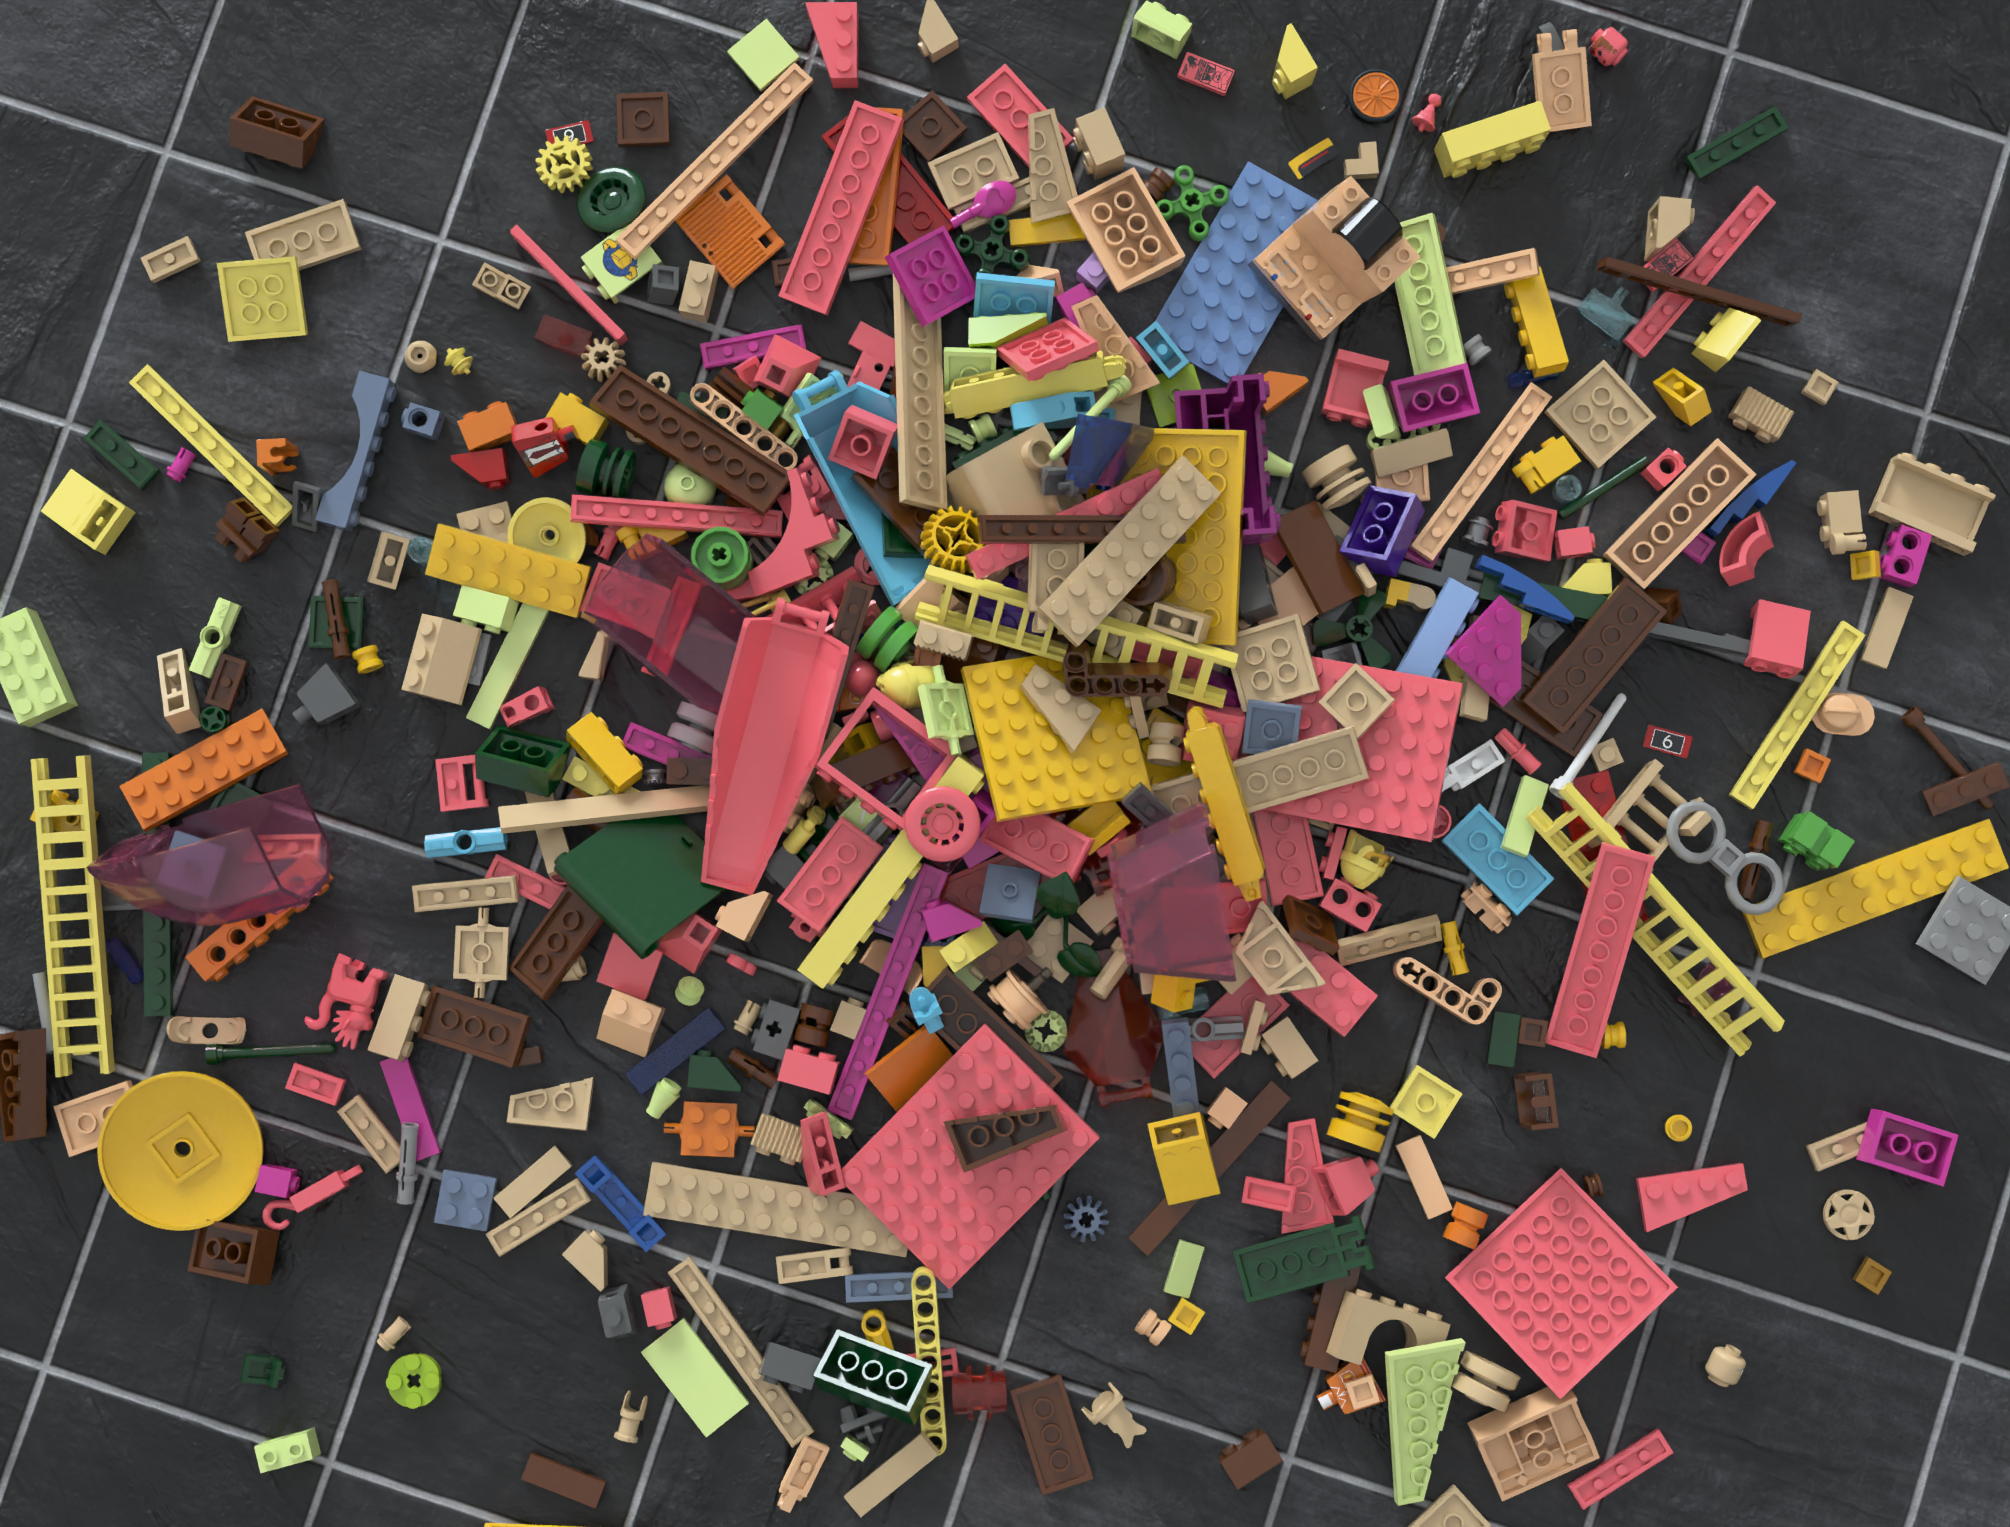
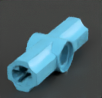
[424,827,508,858]

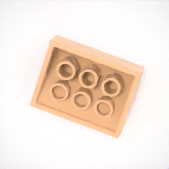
[1066,167,1185,293]

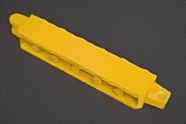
[1183,705,1266,902]

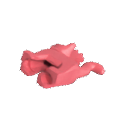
[304,953,390,1050]

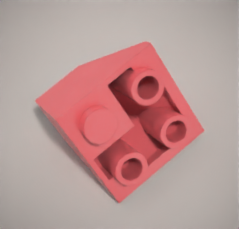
[753,334,821,399]
[657,912,723,974]

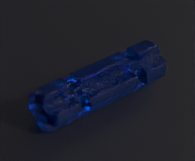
[1508,370,1559,389]
[105,937,144,984]

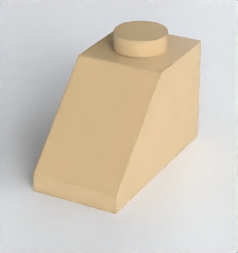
[917,0,959,63]
[562,1229,608,1292]

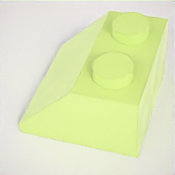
[1131,1,1192,59]

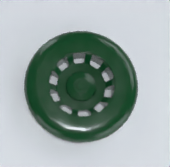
[577,167,646,232]

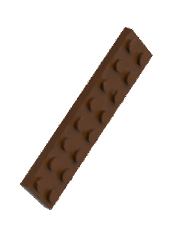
[590,365,790,517]

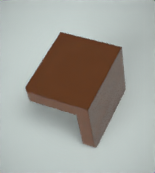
[1645,587,1682,625]

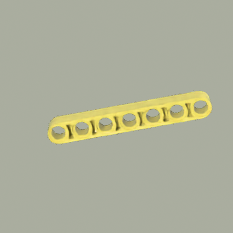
[911,1266,947,1456]

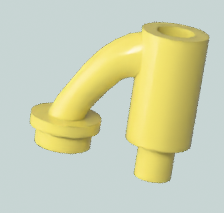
[783,806,826,854]

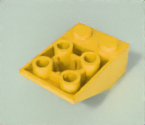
[1148,1112,1221,1206]

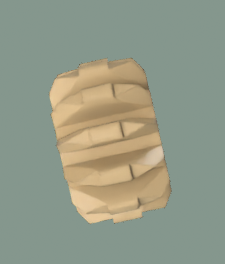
[581,337,626,382]

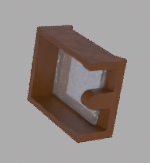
[1513,1071,1559,1131]

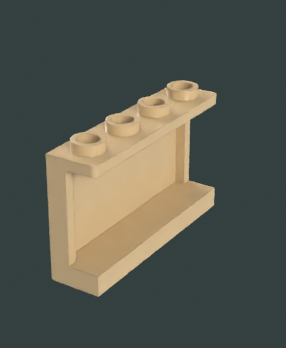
[1868,453,1996,556]

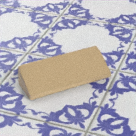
[1370,428,1453,478]

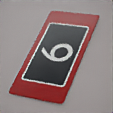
[545,120,594,144]
[1643,725,1693,758]

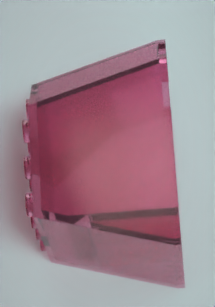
[1107,802,1236,982]

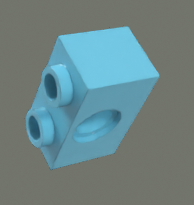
[1136,321,1190,380]

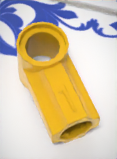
[861,1308,895,1351]

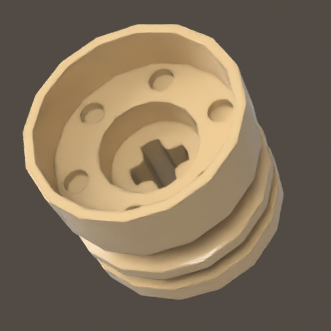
[1301,445,1372,511]

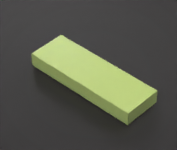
[1500,775,1549,858]

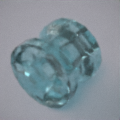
[1552,475,1582,504]
[407,537,433,566]

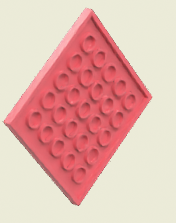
[1445,1168,1678,1399]

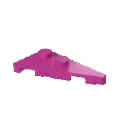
[872,705,948,782]

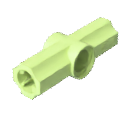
[189,598,242,679]

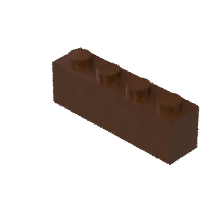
[1299,1267,1361,1373]

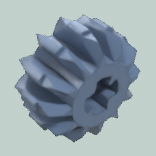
[1063,1196,1109,1242]

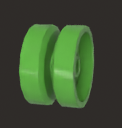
[691,527,754,591]
[855,605,918,673]

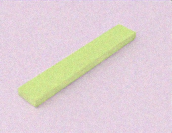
[466,603,550,730]

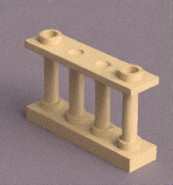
[1586,759,1704,873]

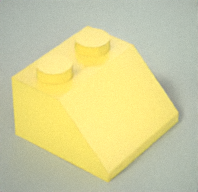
[1272,23,1318,99]
[1691,307,1761,373]

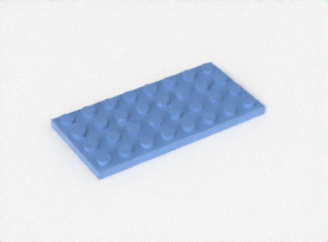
[1155,161,1317,385]

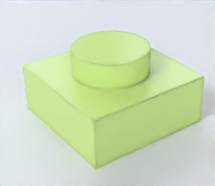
[840,1433,870,1462]

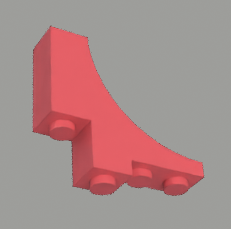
[747,468,840,597]

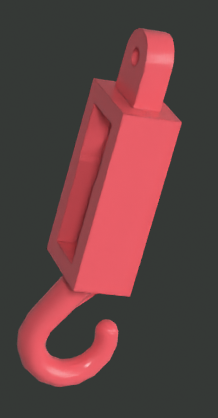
[262,1165,363,1230]

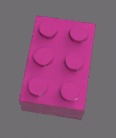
[1856,1108,1959,1187]

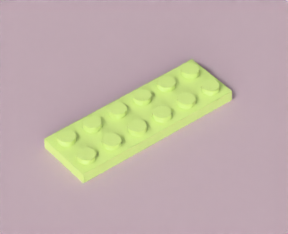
[1384,213,1467,376]

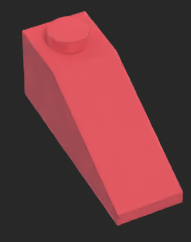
[800,1111,845,1196]

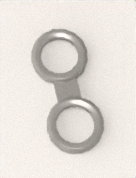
[1666,801,1784,915]

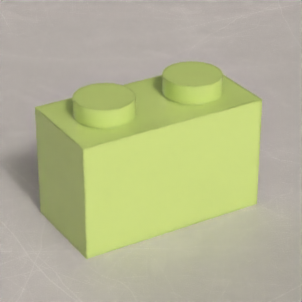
[453,585,519,634]

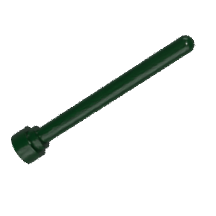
[205,1043,336,1065]

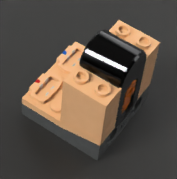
[1247,176,1420,343]

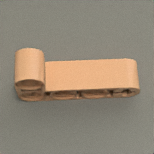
[1393,957,1502,1024]

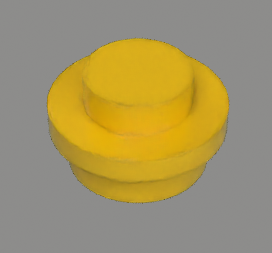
[1665,1115,1692,1142]

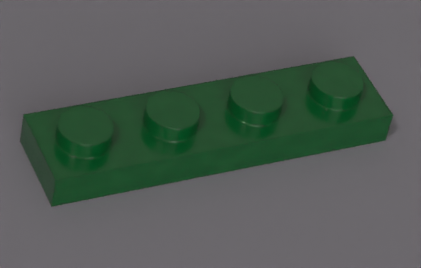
[1684,106,1789,181]

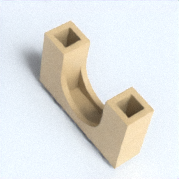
[1326,1288,1450,1365]

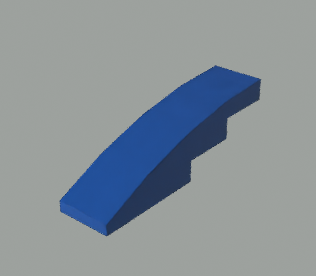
[1704,460,1796,538]
[1475,555,1575,624]

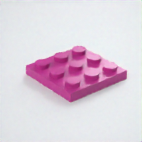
[885,225,976,327]

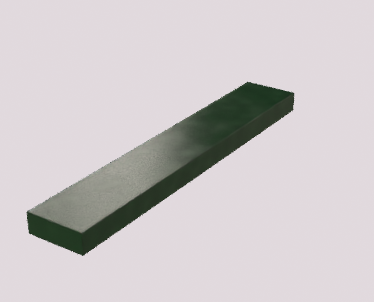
[1479,572,1608,621]

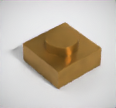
[1852,1257,1892,1295]

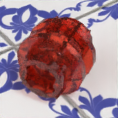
[952,1365,1007,1421]

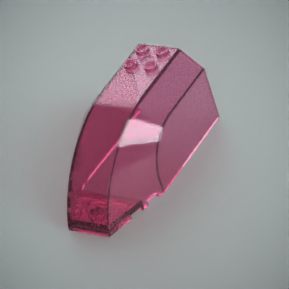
[580,534,757,714]
[86,784,330,925]

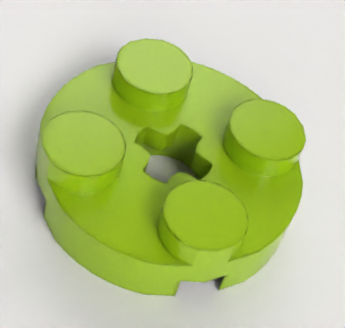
[386,1353,442,1409]

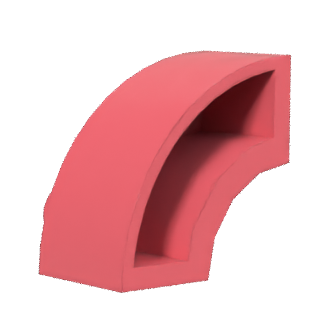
[1719,511,1774,587]

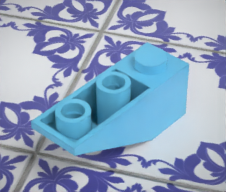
[1010,391,1096,431]

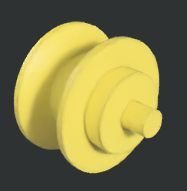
[444,348,473,375]

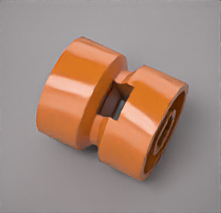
[1443,1201,1489,1250]

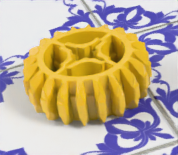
[920,506,989,575]

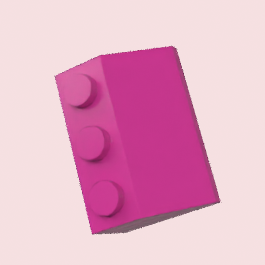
[1387,363,1480,433]

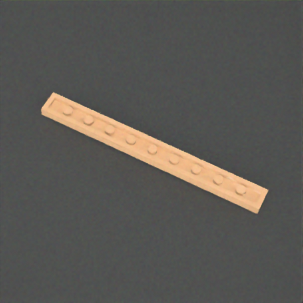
[616,62,813,260]

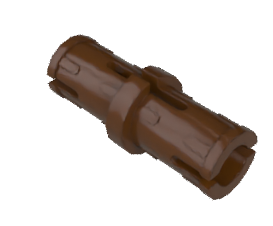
[726,1047,779,1089]

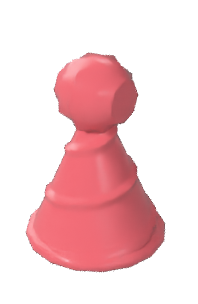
[1412,94,1442,132]

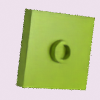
[1146,363,1201,428]

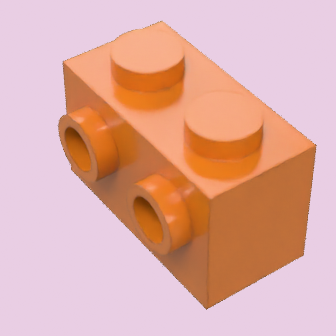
[457,401,517,452]

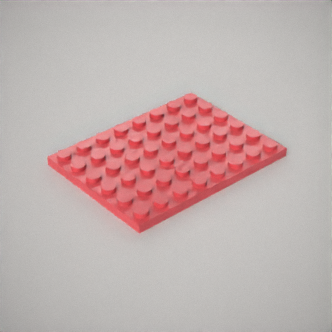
[1236,656,1463,843]
[841,1023,1100,1289]

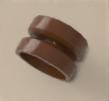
[1122,553,1176,605]

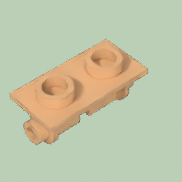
[1460,880,1512,934]

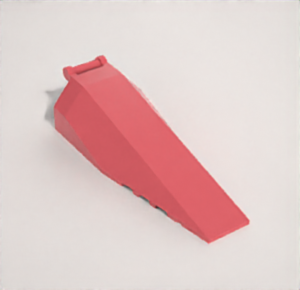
[701,598,849,895]

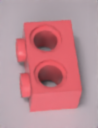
[1317,877,1382,933]

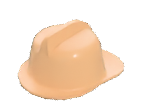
[1812,693,1875,736]

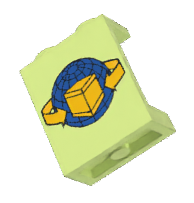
[581,223,663,304]

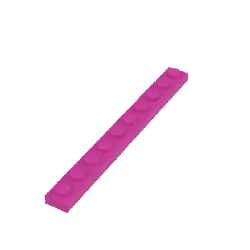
[827,863,949,1120]

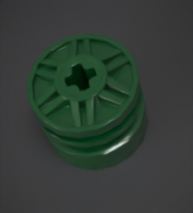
[576,438,636,498]

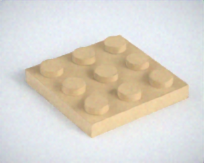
[1544,360,1656,470]
[1224,614,1321,714]

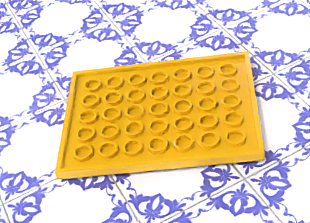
[1086,427,1247,645]

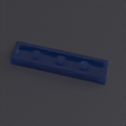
[625,1008,726,1095]

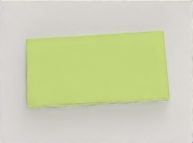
[641,1318,749,1437]

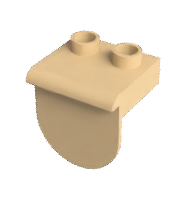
[945,421,1085,518]

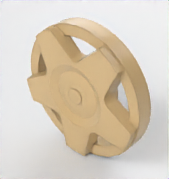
[1823,1189,1875,1240]

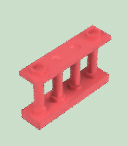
[766,566,882,635]

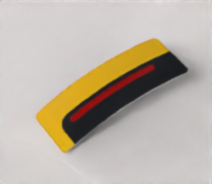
[1288,138,1339,179]

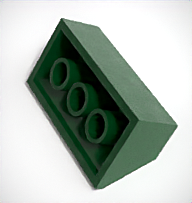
[813,1329,933,1426]

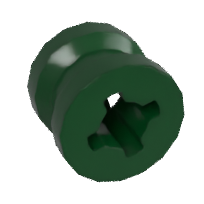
[199,706,232,734]

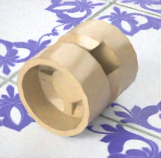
[1146,722,1185,766]

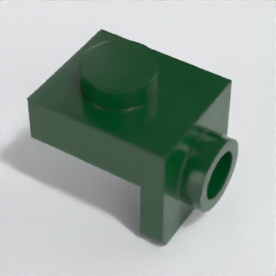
[240,1354,284,1388]

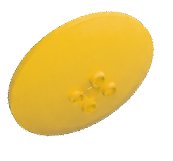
[97,1071,264,1231]

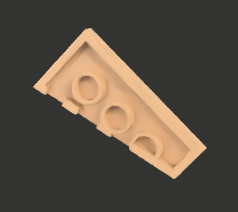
[1071,295,1160,403]

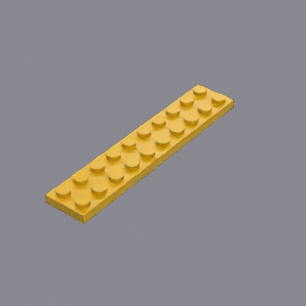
[1742,819,2009,959]

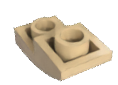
[472,262,531,310]

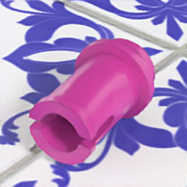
[166,447,196,482]

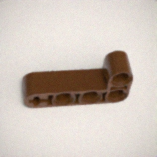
[1063,641,1173,697]

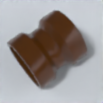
[1143,167,1175,204]

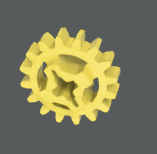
[535,135,593,193]

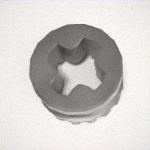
[643,769,667,785]

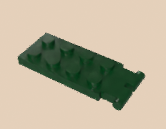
[1233,1215,1375,1304]

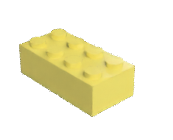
[1434,100,1551,178]

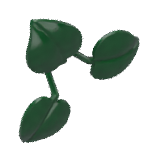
[991,872,1102,977]

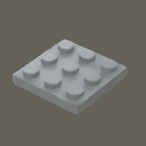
[1916,876,2010,985]

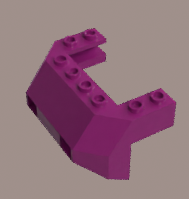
[1174,374,1281,547]

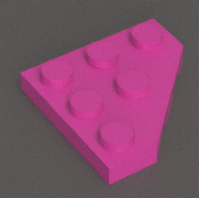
[1445,595,1521,707]

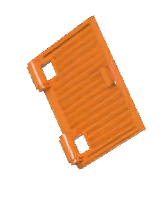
[675,174,786,289]

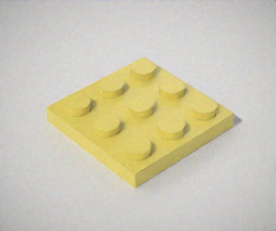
[217,256,308,342]

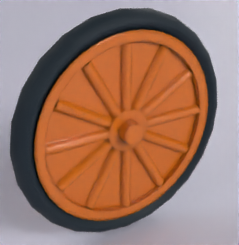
[1349,69,1403,122]

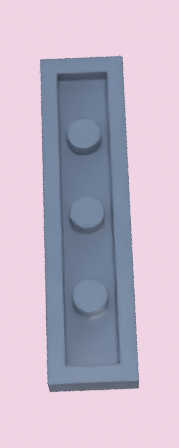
[1161,1017,1200,1118]
[845,1271,953,1303]

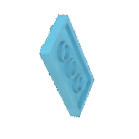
[1441,803,1554,916]

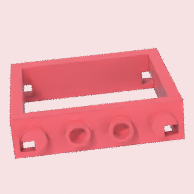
[814,687,956,831]

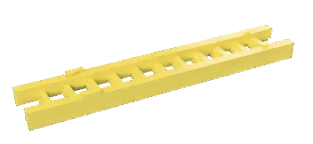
[914,565,1238,708]
[31,755,115,1077]
[1526,782,1785,1057]

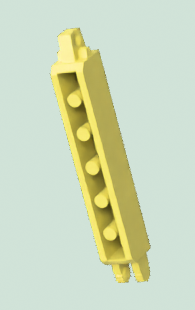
[943,350,1126,419]

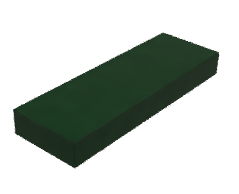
[83,419,160,490]

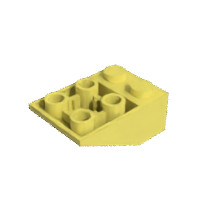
[41,469,136,555]

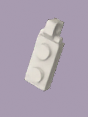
[1442,739,1505,792]

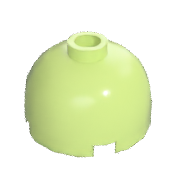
[664,464,717,505]

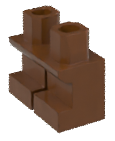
[215,497,280,563]

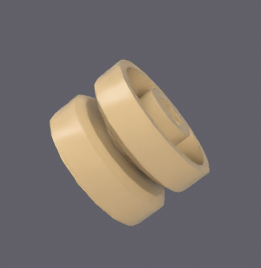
[1452,1351,1521,1412]

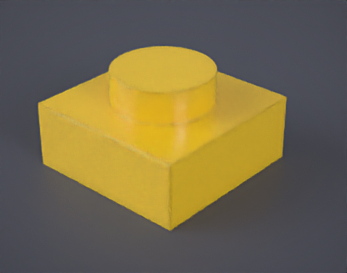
[1850,550,1881,581]
[1168,1297,1205,1335]

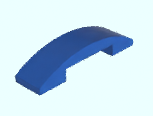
[575,1155,666,1252]

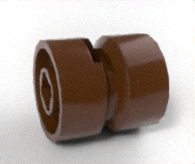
[793,1003,835,1047]

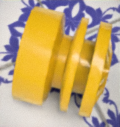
[1327,1091,1394,1153]

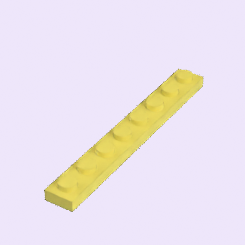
[129,364,292,527]
[1728,621,1865,810]

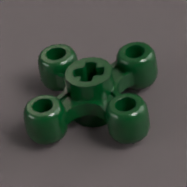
[954,214,1030,285]

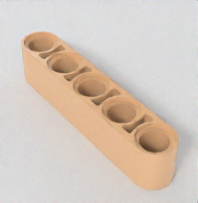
[690,383,798,471]

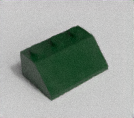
[475,725,571,798]

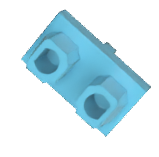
[909,987,944,1034]

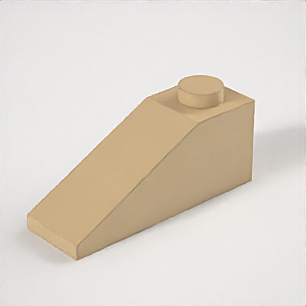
[157,648,202,734]

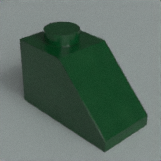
[687,1050,743,1092]

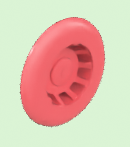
[905,786,980,862]

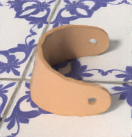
[859,940,923,995]

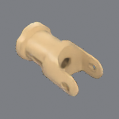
[614,1391,648,1443]

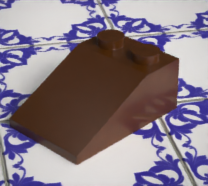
[187,1219,280,1285]

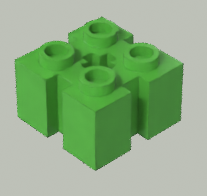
[1778,811,1855,871]

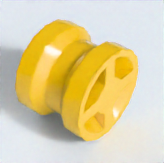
[352,645,384,674]
[1601,1022,1626,1049]

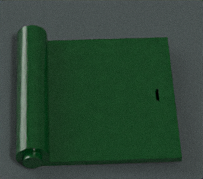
[554,815,727,959]

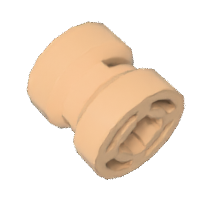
[1134,1309,1172,1346]

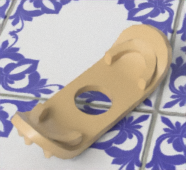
[167,1016,247,1045]

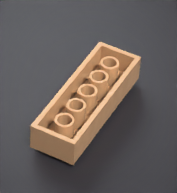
[1602,438,1757,590]

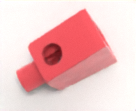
[1312,1156,1379,1216]

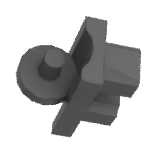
[1040,465,1091,498]
[840,1404,889,1444]

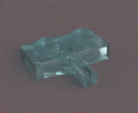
[1577,287,1635,341]

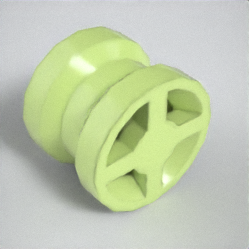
[968,412,998,444]

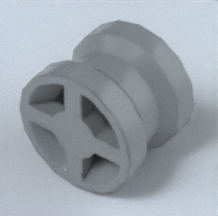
[1463,334,1492,366]

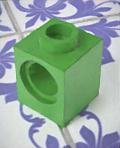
[741,388,783,430]

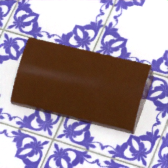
[1276,501,1365,615]

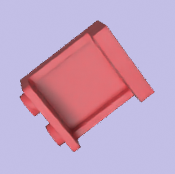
[1321,349,1389,428]
[1743,599,1811,678]

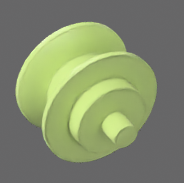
[675,976,704,1006]

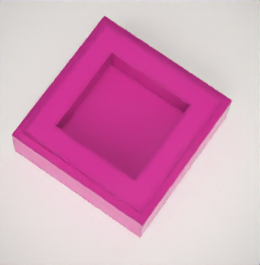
[1681,532,1716,565]

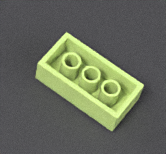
[0,607,78,727]

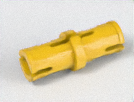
[1440,920,1469,976]

